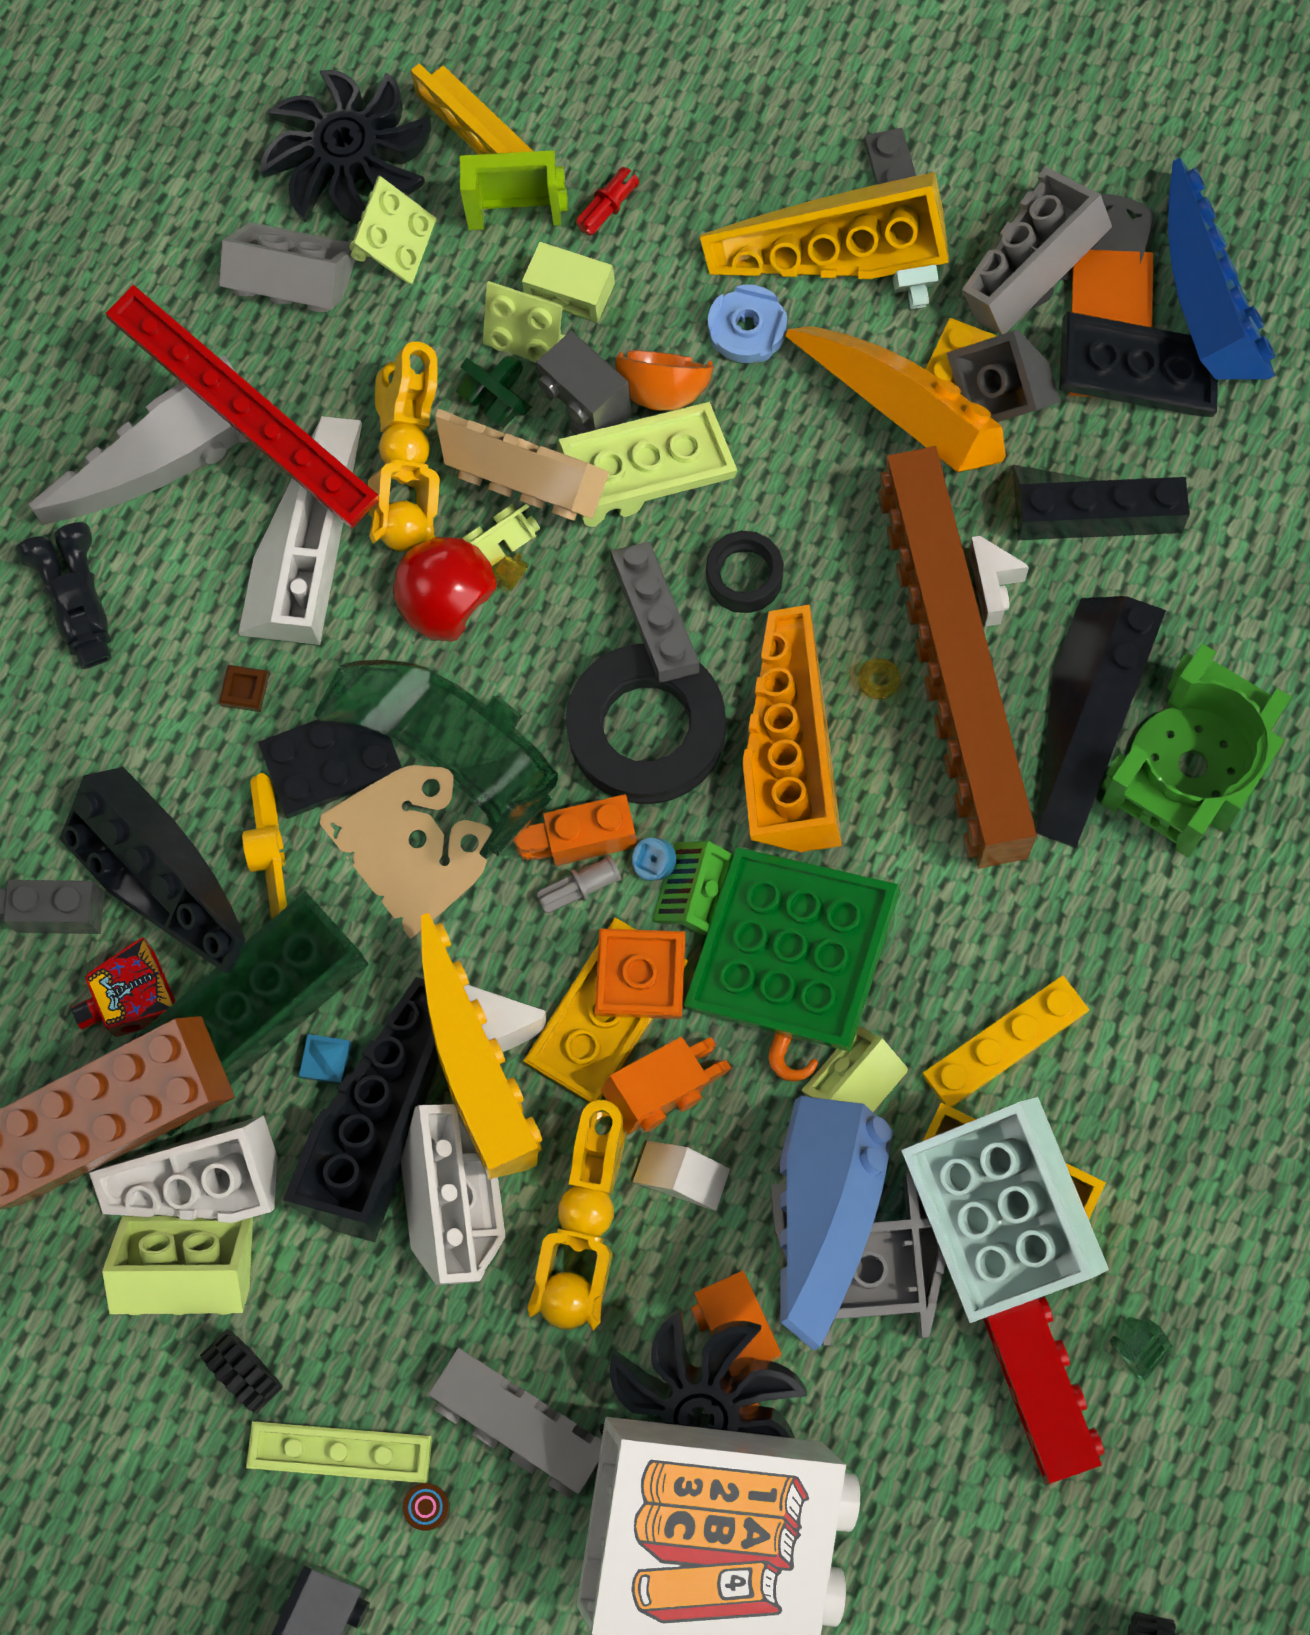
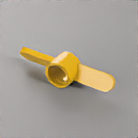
[242,773,287,923]

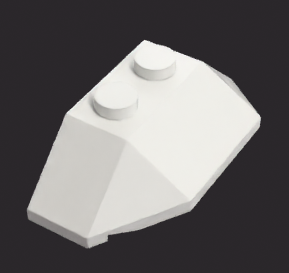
[401,1104,506,1285]

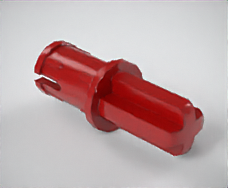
[575,167,639,236]

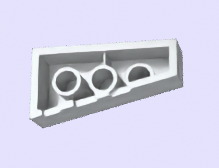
[962,166,1112,335]

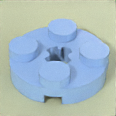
[708,284,787,363]

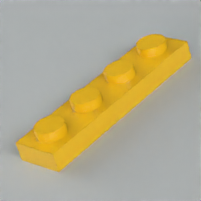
[922,975,1090,1107]

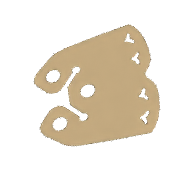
[320,765,492,939]

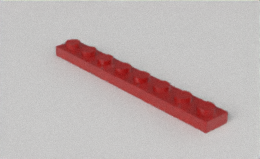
[105,284,379,529]

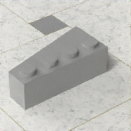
[428,1348,602,1499]

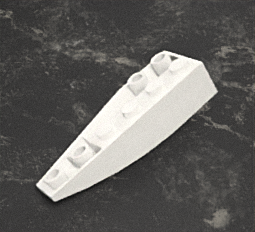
[238,416,362,645]

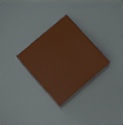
[219,665,270,712]

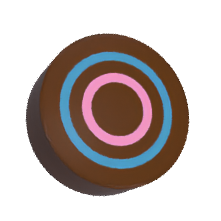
[403,1483,450,1531]

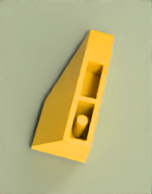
[421,912,542,1179]

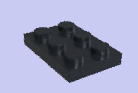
[258,697,402,819]

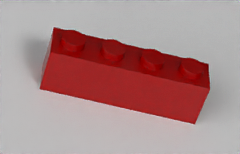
[983,1296,1105,1486]

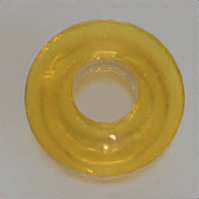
[494,552,529,592]
[858,658,900,699]

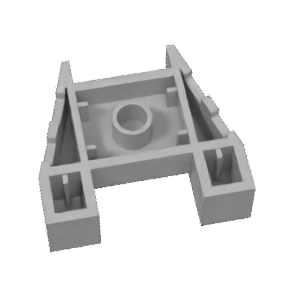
[770,1174,946,1346]

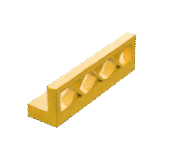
[410,63,533,155]

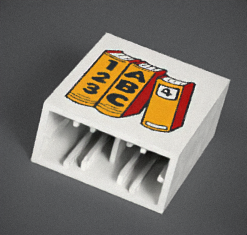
[577,1417,860,1635]

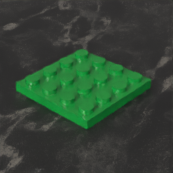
[684,847,901,1052]

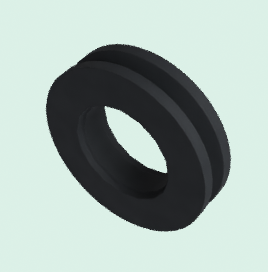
[566,643,726,804]

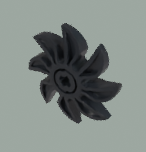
[261,70,431,225]
[599,1308,807,1438]

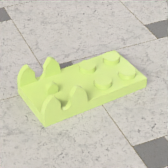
[557,402,737,527]

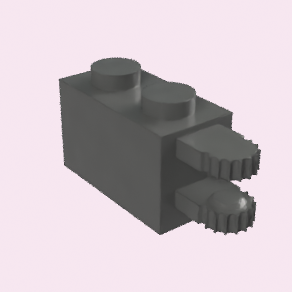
[0,880,104,934]

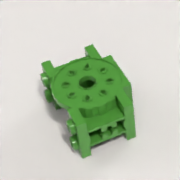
[1100,643,1292,858]

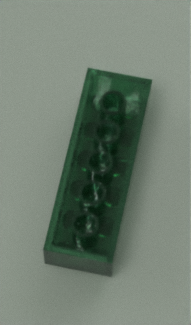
[131,891,369,1137]

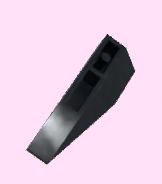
[59,767,246,973]

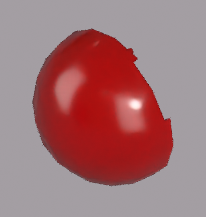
[393,536,497,642]

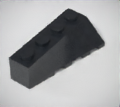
[1012,465,1190,541]

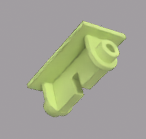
[462,503,540,566]

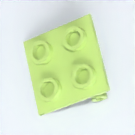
[349,176,437,284]
[483,281,566,363]

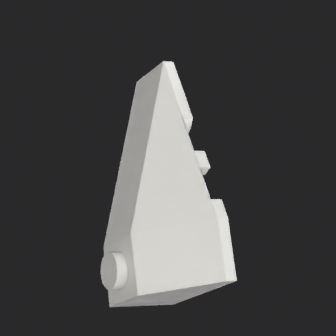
[89,1115,278,1223]

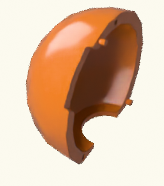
[615,350,714,411]

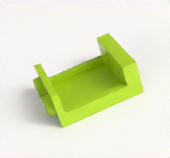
[460,150,568,230]

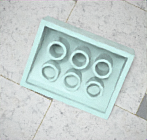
[901,1097,1109,1323]

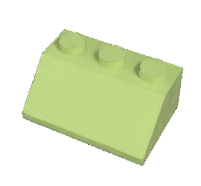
[102,1216,253,1315]

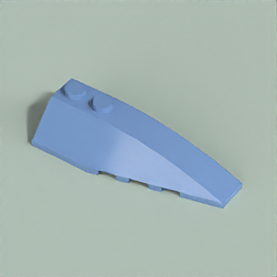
[780,1096,894,1350]

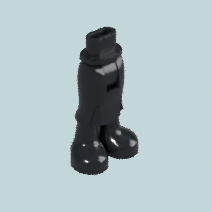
[15,522,112,669]

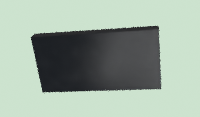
[1059,311,1218,417]

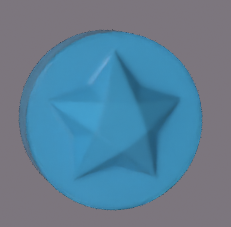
[632,838,676,880]

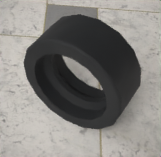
[706,530,784,613]

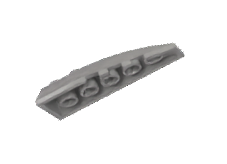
[29,355,249,525]

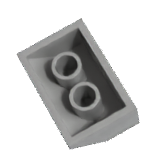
[219,222,355,312]

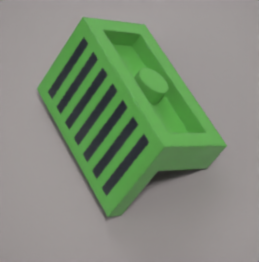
[652,841,734,936]

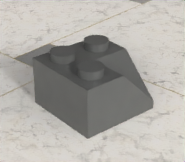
[536,331,632,435]

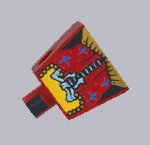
[71,937,182,1037]

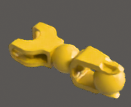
[368,342,440,552]
[527,1100,627,1331]

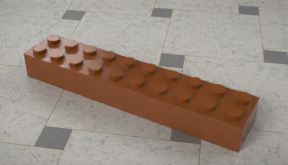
[878,446,1037,869]

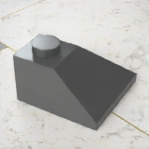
[947,330,1060,422]

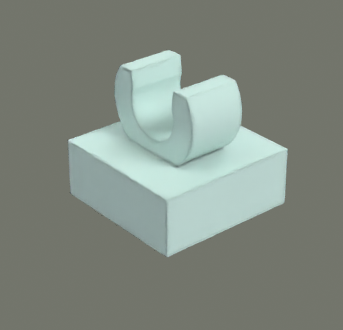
[892,265,939,309]

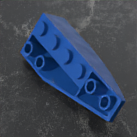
[1168,158,1276,379]

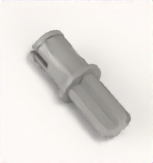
[537,855,622,913]

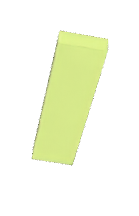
[246,1421,432,1483]

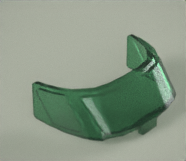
[314,659,558,859]

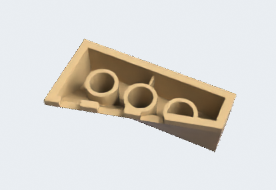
[435,409,609,521]

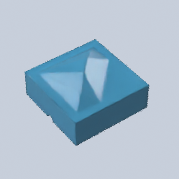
[299,1034,352,1085]

